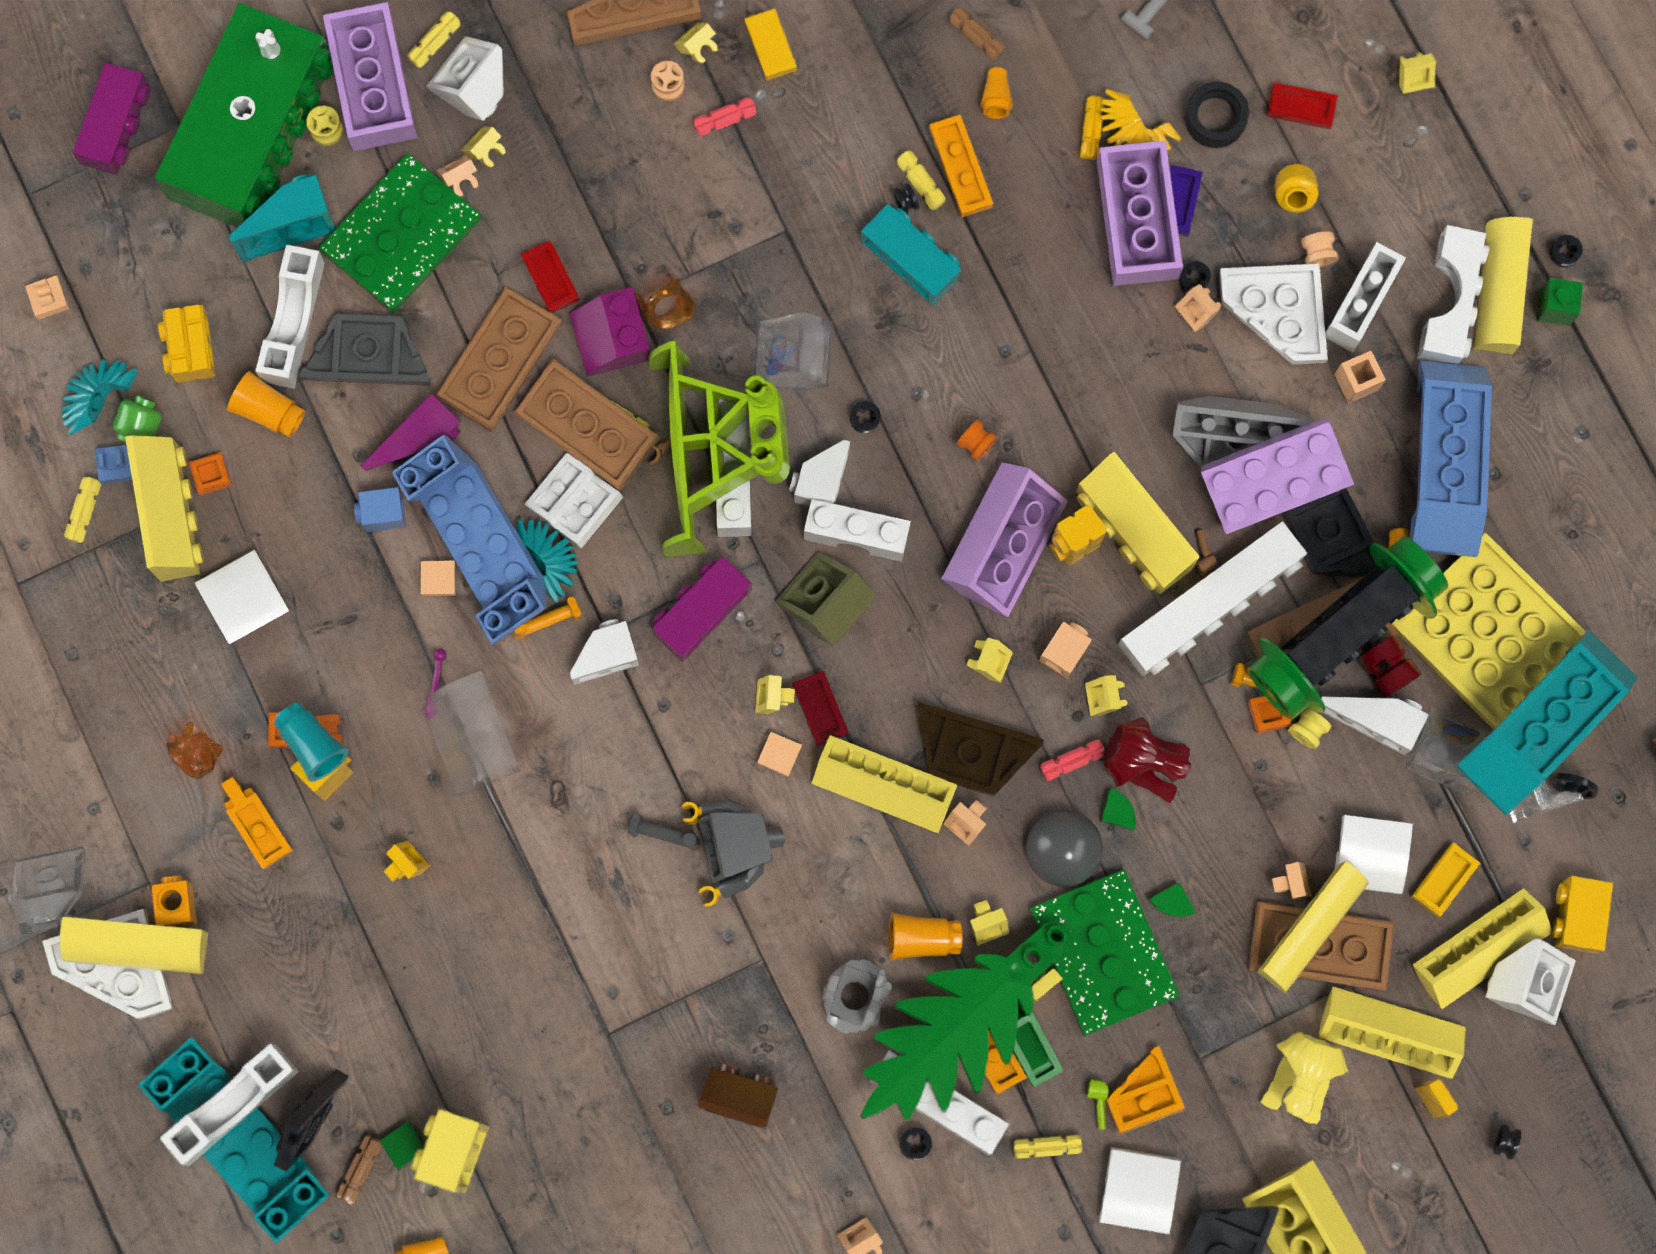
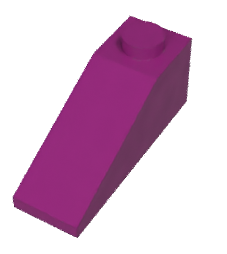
[361,393,461,471]

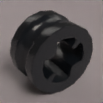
[892,182,920,215]
[1549,235,1583,268]
[1179,261,1211,293]
[850,401,881,434]
[1493,1124,1522,1160]
[900,1128,932,1160]

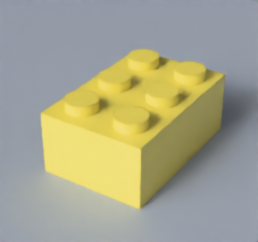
[412,1109,490,1193]

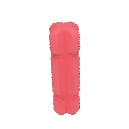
[693,97,756,136]
[1040,740,1106,781]

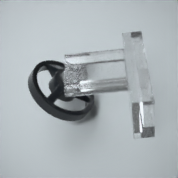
[1510,773,1598,823]

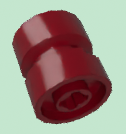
[1358,635,1422,698]

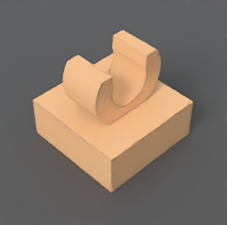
[437,155,478,196]
[25,275,70,320]
[1175,284,1221,332]
[943,800,987,846]
[1272,862,1312,900]
[837,1217,883,1254]

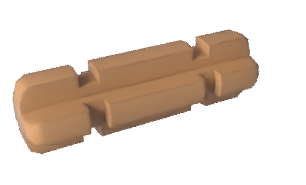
[950,7,1005,60]
[336,1136,382,1204]

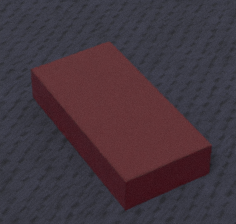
[792,671,849,747]

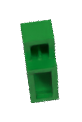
[1013,1002,1064,1088]

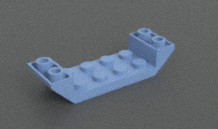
[1410,360,1492,557]
[392,435,547,644]

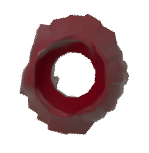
[1103,716,1192,803]

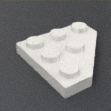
[1219,264,1328,365]
[42,909,174,1020]

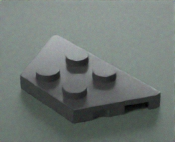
[300,314,431,386]

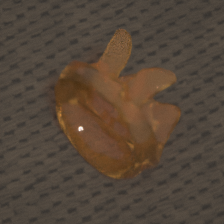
[636,273,695,329]
[166,721,223,779]

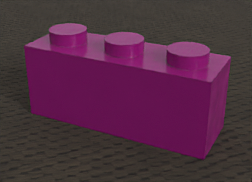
[73,63,151,175]
[652,556,752,662]

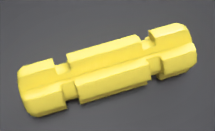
[407,11,461,68]
[897,150,945,210]
[64,477,101,543]
[1013,1135,1082,1159]

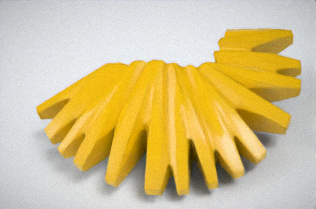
[1100,89,1181,151]

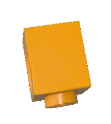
[151,876,197,927]

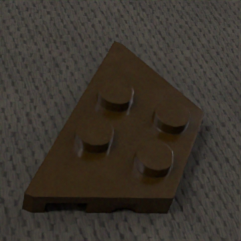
[916,702,1044,797]

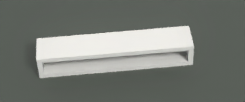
[1118,521,1307,677]

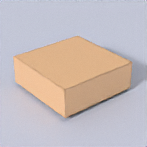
[421,561,456,597]
[757,732,802,778]

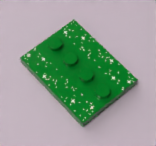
[318,153,482,314]
[1029,869,1180,1037]

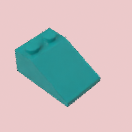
[229,175,336,263]

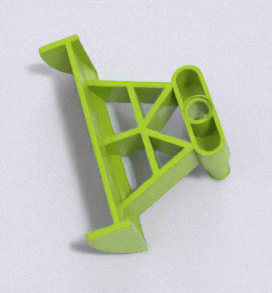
[648,341,790,557]

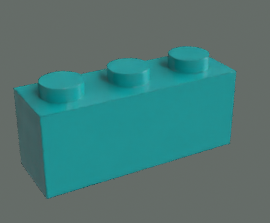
[860,204,961,306]

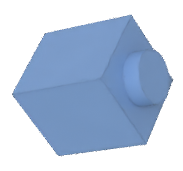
[354,487,406,533]

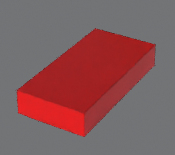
[1267,82,1338,129]
[521,240,580,314]

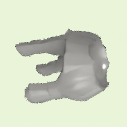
[822,960,892,1034]

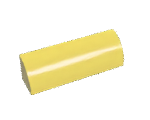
[1473,217,1533,354]
[811,735,957,834]
[1257,860,1369,993]
[1413,888,1552,1009]
[60,917,208,974]
[1319,986,1466,1079]

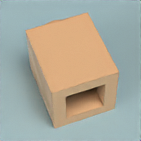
[1334,351,1386,404]
[1039,622,1092,679]

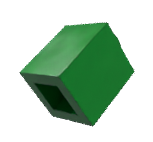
[1537,278,1583,326]

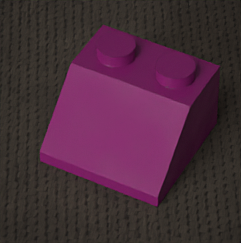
[570,287,650,377]

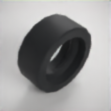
[1184,81,1250,149]

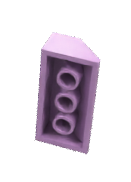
[941,462,1068,617]

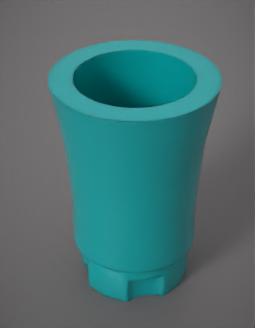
[274,702,349,782]

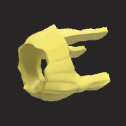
[1260,1032,1349,1124]

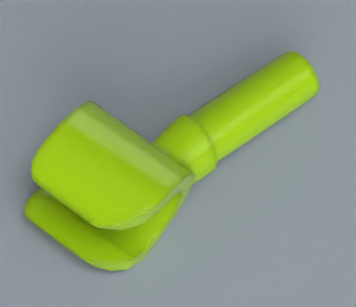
[1087,1079,1108,1130]

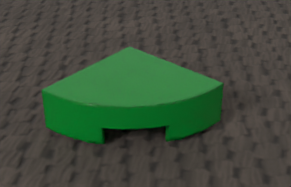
[1101,788,1136,831]
[1148,882,1196,918]

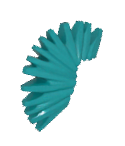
[61,360,138,435]
[517,520,578,603]

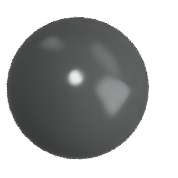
[1026,810,1103,887]

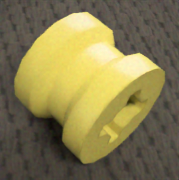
[307,106,343,146]
[1288,708,1332,750]

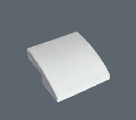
[525,453,623,548]
[195,549,289,644]
[1335,815,1413,894]
[1099,1147,1181,1234]

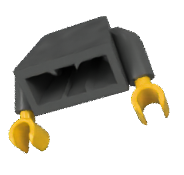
[681,799,785,907]

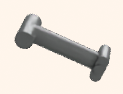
[628,813,701,850]

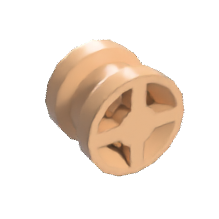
[651,61,684,101]
[1301,232,1339,267]

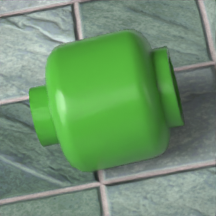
[112,395,163,442]

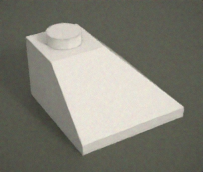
[426,36,503,121]
[1486,938,1576,1025]

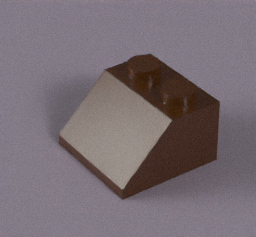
[698,1063,778,1129]

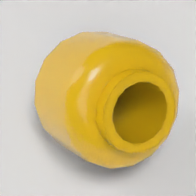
[1275,164,1319,213]

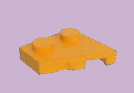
[1106,1046,1185,1135]

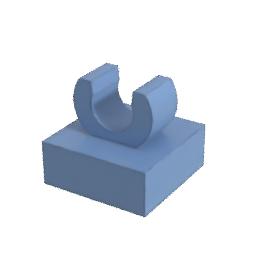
[95,445,132,485]

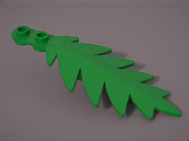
[860,921,1072,1121]

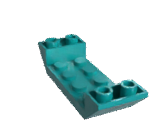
[1455,629,1638,815]
[138,1037,330,1244]

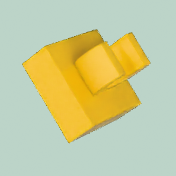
[384,840,431,882]

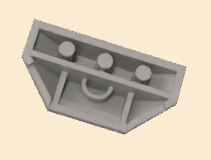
[1172,396,1312,467]

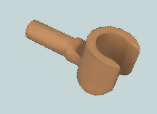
[649,436,671,466]
[1195,530,1217,579]

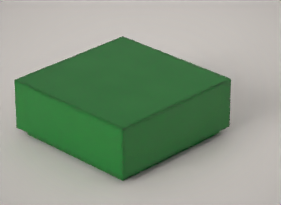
[379,1121,426,1171]

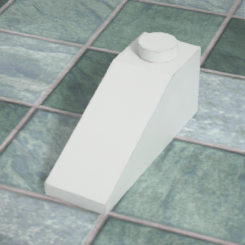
[1321,697,1429,755]

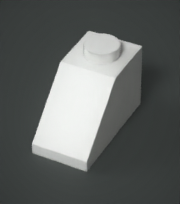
[789,440,850,507]
[570,619,639,685]

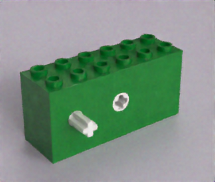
[155,3,334,228]

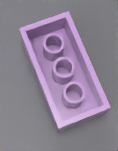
[323,2,418,152]
[1097,141,1183,286]
[1201,416,1354,534]

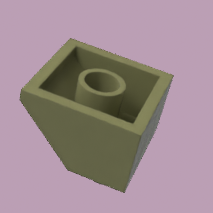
[775,551,877,646]

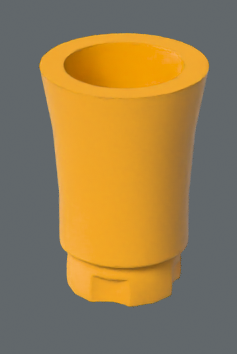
[227,371,306,438]
[888,912,962,961]

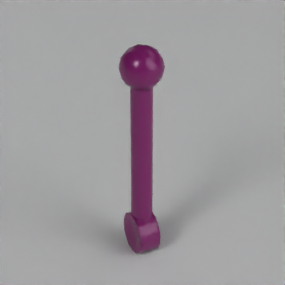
[425,648,447,719]

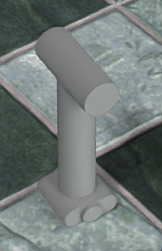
[1121,0,1167,40]

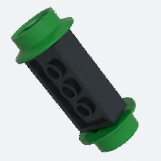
[1247,536,1449,720]

